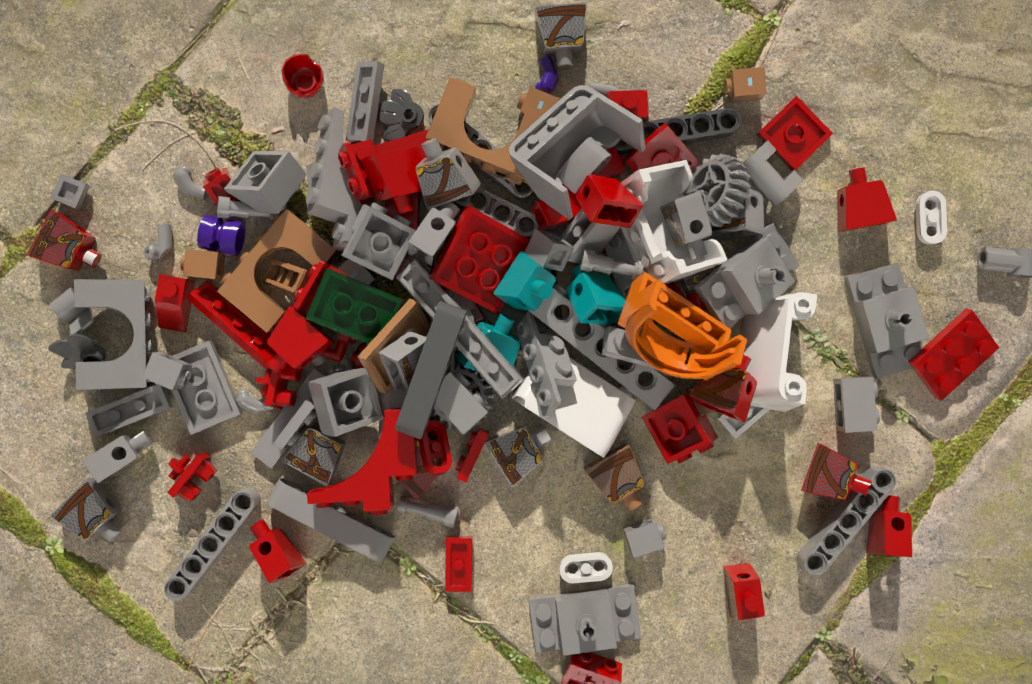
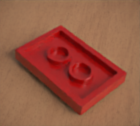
[908,308,999,401]

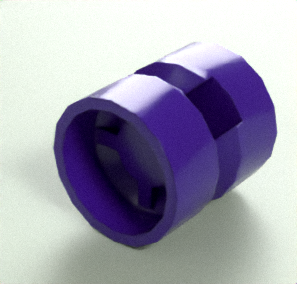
[197,215,246,256]

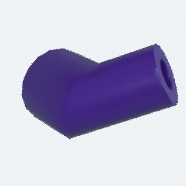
[535,56,559,94]

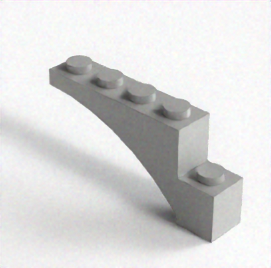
[306,107,362,252]

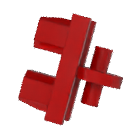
[255,364,302,410]
[167,452,217,502]

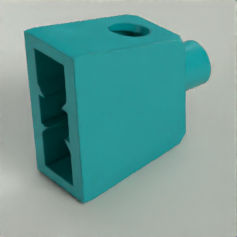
[493,251,556,311]
[567,264,626,325]
[456,314,520,372]

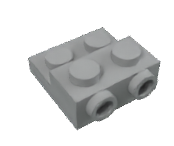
[342,202,416,280]

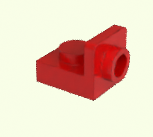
[203,168,240,206]

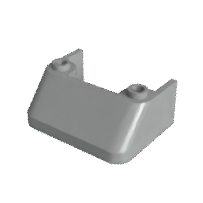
[509,85,645,220]

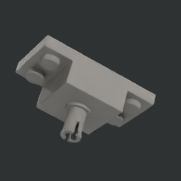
[694,223,800,328]
[845,263,929,379]
[529,583,641,656]

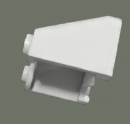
[621,160,727,285]
[741,292,817,412]
[512,350,636,458]

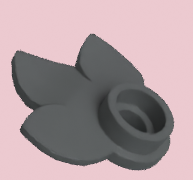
[377,89,424,141]
[48,334,106,369]

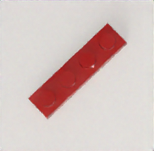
[187,280,276,370]

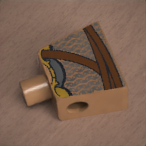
[583,443,644,511]

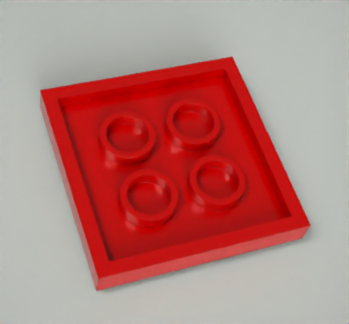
[429,205,530,315]

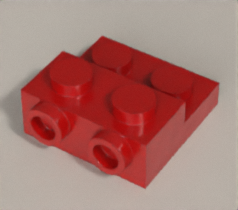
[642,393,719,464]

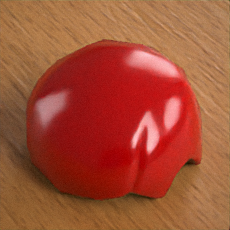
[281,54,324,99]

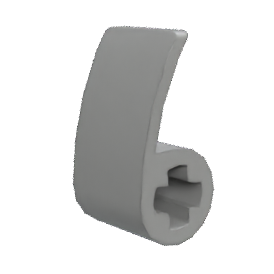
[556,137,612,194]
[50,287,94,334]

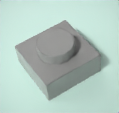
[51,174,90,210]

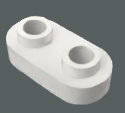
[916,191,947,245]
[559,552,613,583]

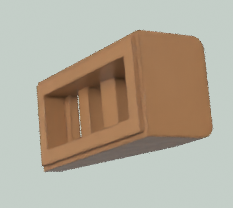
[261,258,309,296]

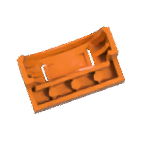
[618,272,747,381]

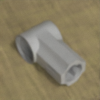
[977,247,1032,278]

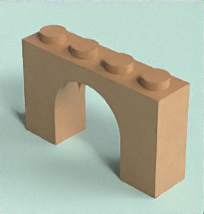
[426,77,543,185]
[217,209,340,333]

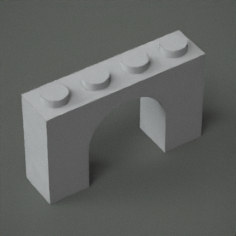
[74,279,151,390]

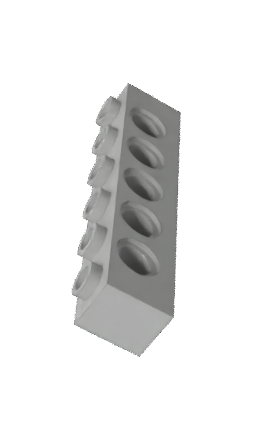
[529,283,675,410]

